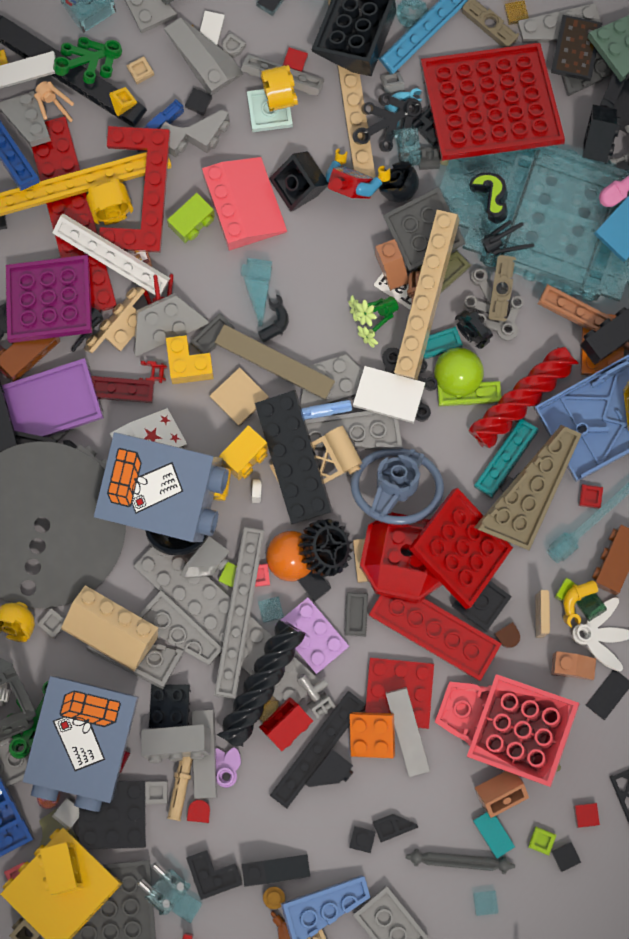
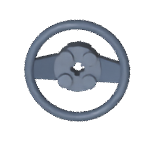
[350,448,444,525]

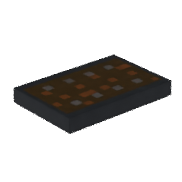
[551,15,602,81]

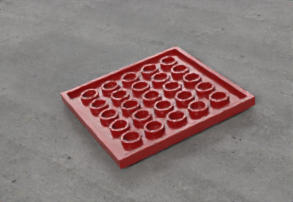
[421,43,565,161]

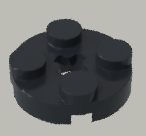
[455,310,493,349]

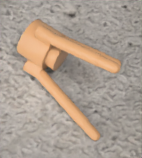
[34,81,74,122]

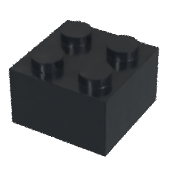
[582,104,620,163]

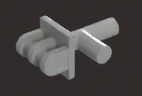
[298,674,335,720]

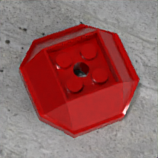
[360,512,442,602]

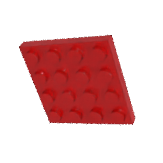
[409,488,513,609]

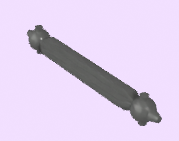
[405,849,515,874]

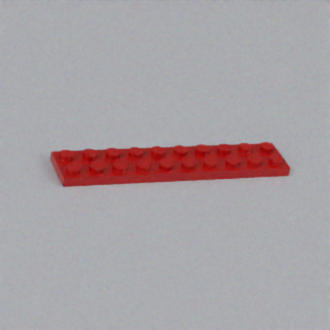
[31,116,117,312]

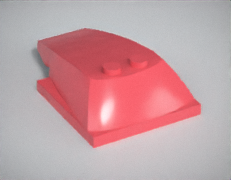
[435,674,580,787]

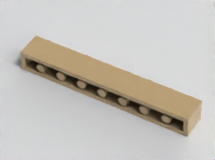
[394,210,460,380]

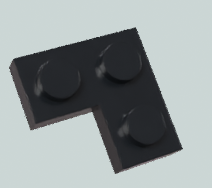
[186,850,243,900]

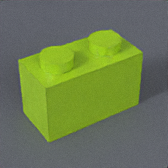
[167,193,215,243]

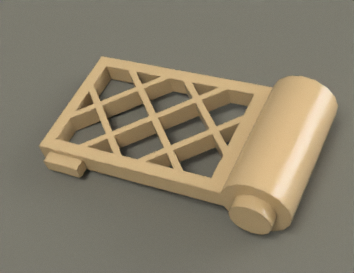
[270,426,363,484]

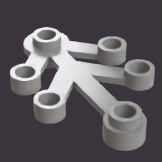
[464,268,523,341]

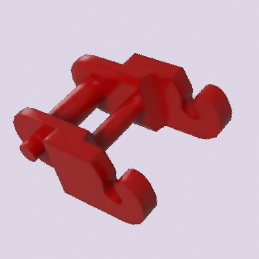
[139,361,167,384]

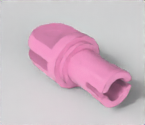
[599,176,629,207]

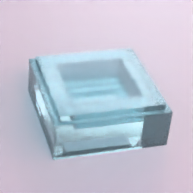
[258,596,284,623]
[473,890,498,916]
[172,892,203,923]

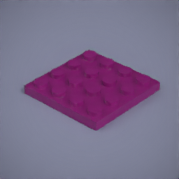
[6,255,92,343]

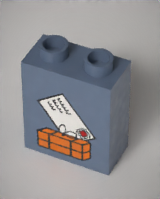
[94,432,229,542]
[23,676,139,812]

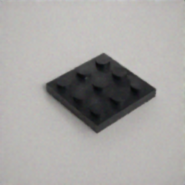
[79,781,146,849]

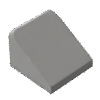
[380,72,405,99]

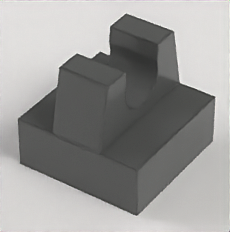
[418,147,440,170]

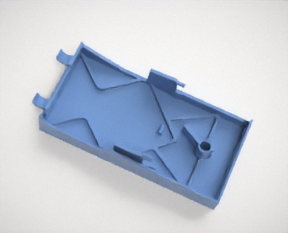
[535,355,629,482]

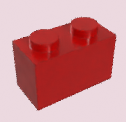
[259,697,313,751]

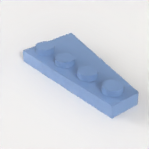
[281,875,370,939]

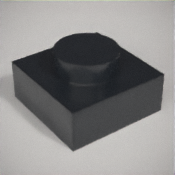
[349,826,376,853]

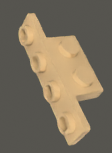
[84,287,145,353]

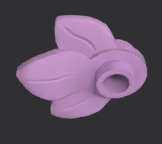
[216,747,241,788]

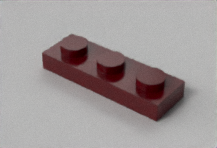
[91,376,154,403]

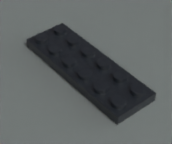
[255,390,333,525]

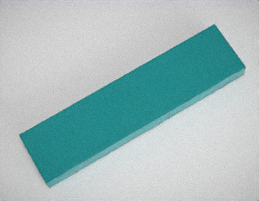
[474,419,539,498]

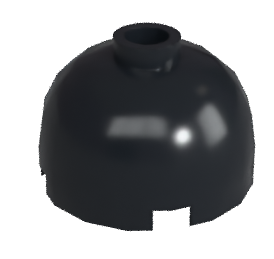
[379,161,419,203]

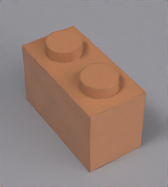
[475,771,529,818]

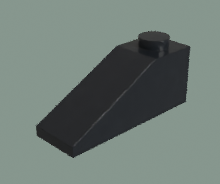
[242,854,310,887]

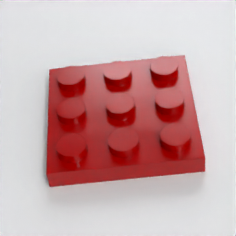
[365,658,434,729]

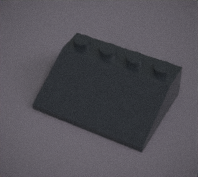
[311,0,397,76]

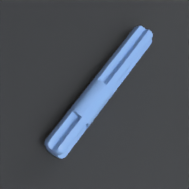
[302,400,352,419]

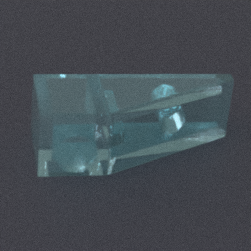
[241,258,272,327]

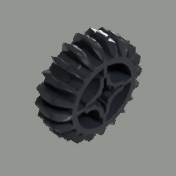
[298,519,354,577]

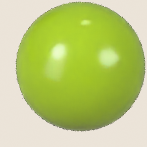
[434,348,484,397]

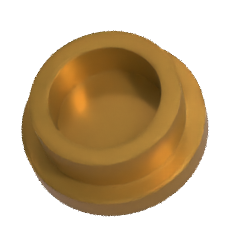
[263,887,285,909]

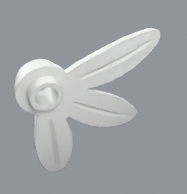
[572,597,629,671]

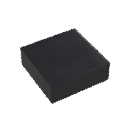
[185,88,212,116]
[551,842,581,872]

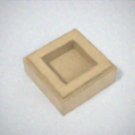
[126,56,154,84]

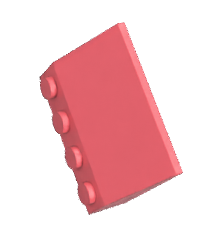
[202,157,287,251]

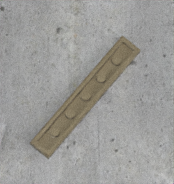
[214,324,335,401]

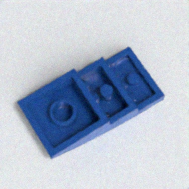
[0,776,34,857]

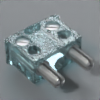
[138,862,191,915]

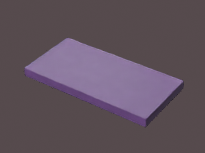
[2,358,104,437]

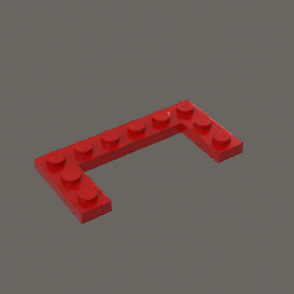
[99,126,171,253]

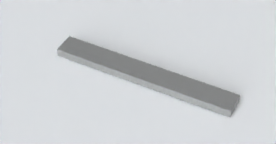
[214,527,265,699]

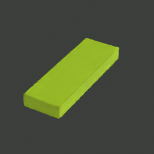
[437,381,501,407]

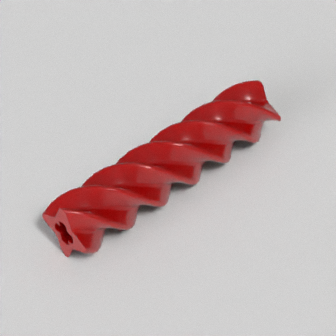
[468,347,579,448]

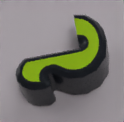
[469,172,508,224]

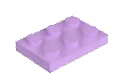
[275,598,349,675]

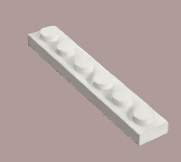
[52,214,170,296]

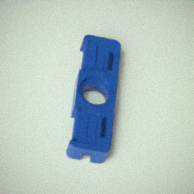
[137,99,184,152]

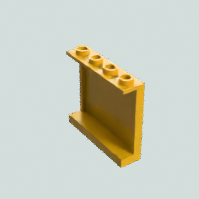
[0,828,123,939]

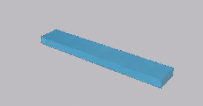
[378,0,468,74]

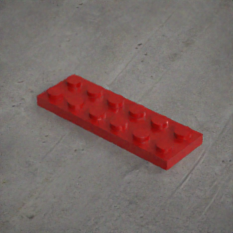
[368,595,501,682]

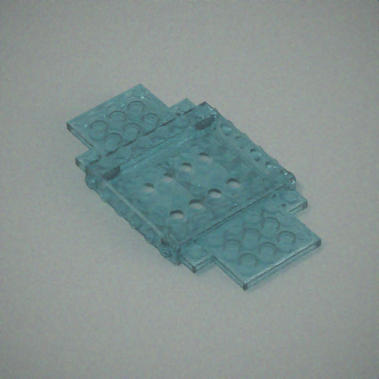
[440,145,629,302]

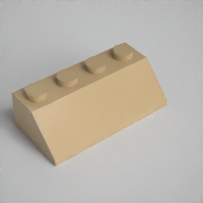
[61,585,158,672]

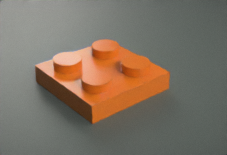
[350,712,395,758]

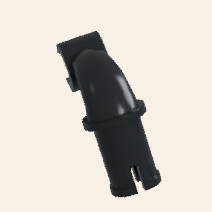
[258,294,289,343]

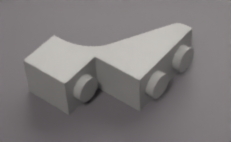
[160,110,230,157]

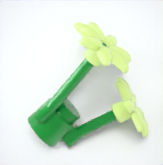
[348,295,399,348]

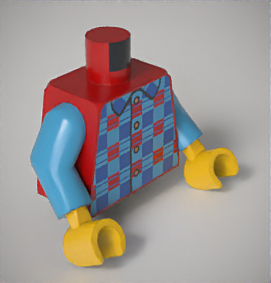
[326,149,391,199]

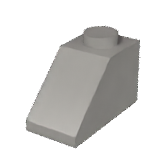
[181,537,230,577]

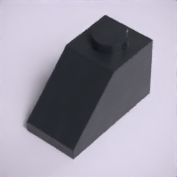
[305,749,353,787]

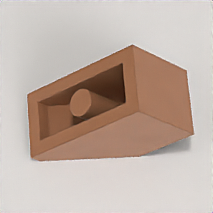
[375,239,409,291]
[551,651,596,680]

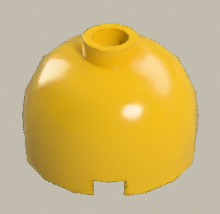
[0,602,35,642]

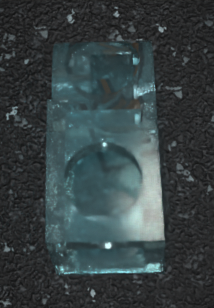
[393,127,420,166]

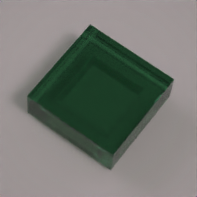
[577,593,607,622]

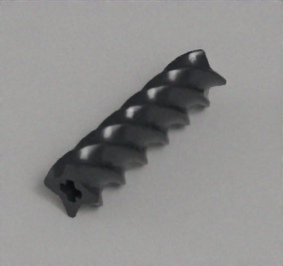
[217,620,306,747]

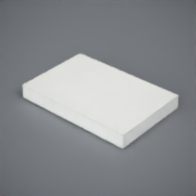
[353,366,425,424]

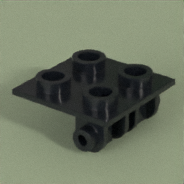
[149,684,191,728]

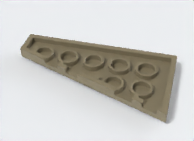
[474,425,582,551]

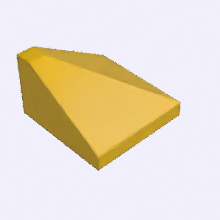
[109,87,137,116]

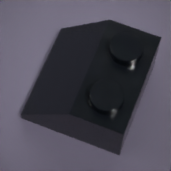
[269,151,328,212]

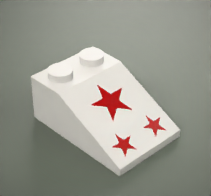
[110,408,187,448]

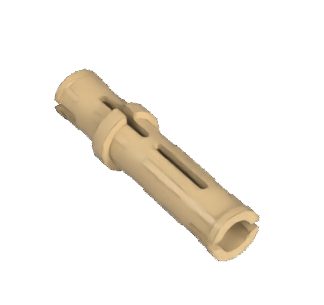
[167,757,193,821]

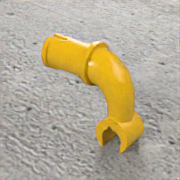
[563,580,598,628]

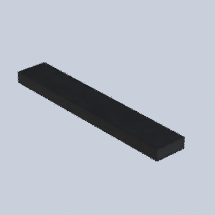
[270,691,365,809]

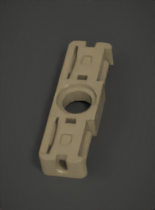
[462,0,519,48]
[489,255,516,321]

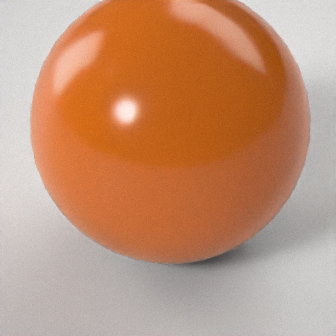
[266,531,311,582]

